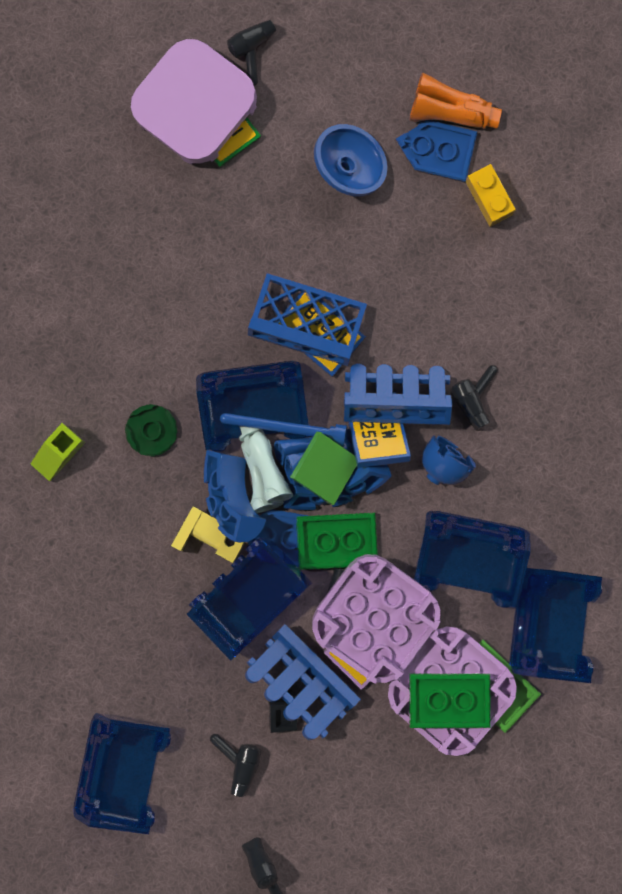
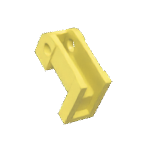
[171,507,244,563]

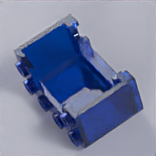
[187,537,312,661]

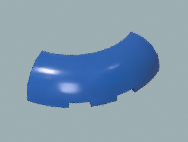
[204,450,267,542]
[283,454,391,510]

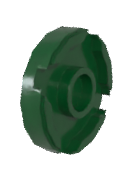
[125,404,178,457]

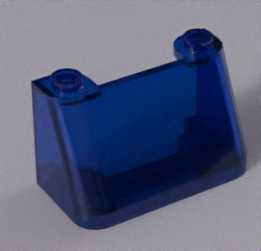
[196,361,309,452]
[413,511,531,608]
[510,568,602,683]
[73,713,171,835]

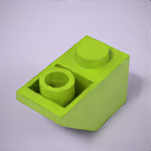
[30,423,85,482]

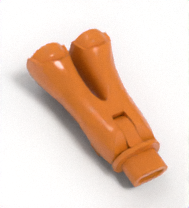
[409,73,502,129]

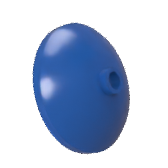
[314,124,387,196]

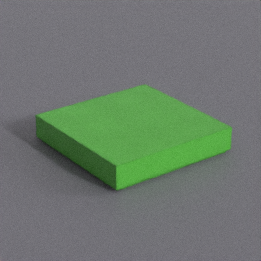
[290,432,357,505]

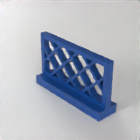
[248,273,367,366]

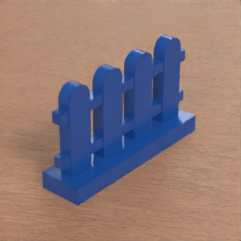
[344,364,452,425]
[245,624,361,740]

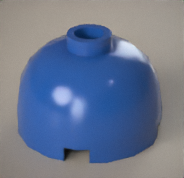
[422,435,476,485]

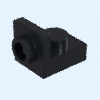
[267,689,297,733]

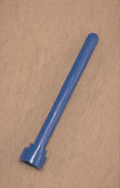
[220,413,347,446]

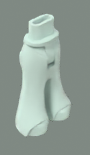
[239,426,293,513]

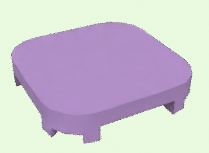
[131,39,257,165]
[312,554,440,684]
[388,626,517,756]

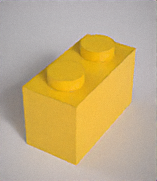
[466,164,516,227]

